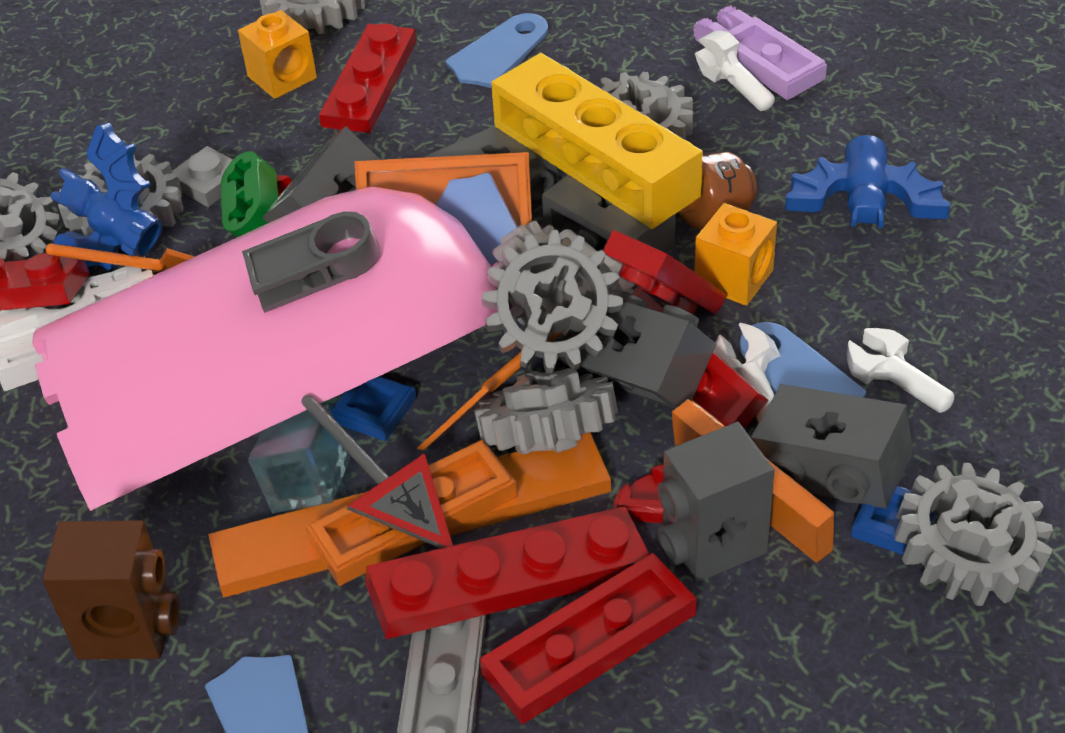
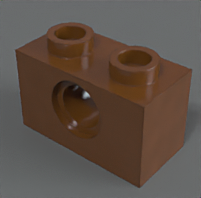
[42,520,180,660]

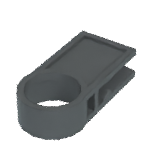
[242,211,380,313]

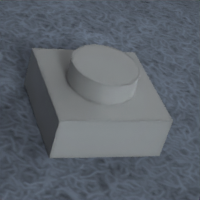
[172,146,233,207]

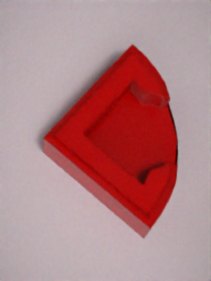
[612,464,664,523]

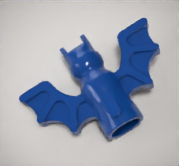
[50,123,163,271]
[785,135,950,228]

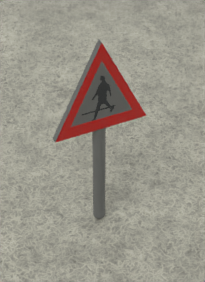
[301,395,453,548]

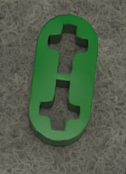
[221,151,278,238]

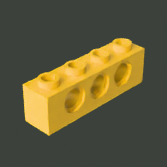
[491,53,703,230]

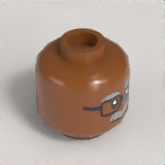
[677,152,757,229]

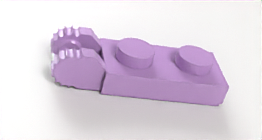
[693,5,827,100]

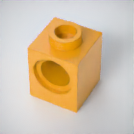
[238,10,317,99]
[695,203,777,306]

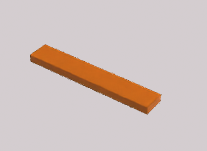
[208,432,611,598]

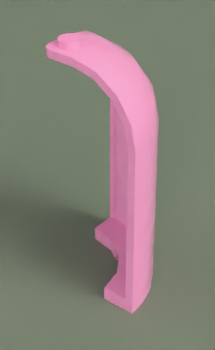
[32,186,512,511]

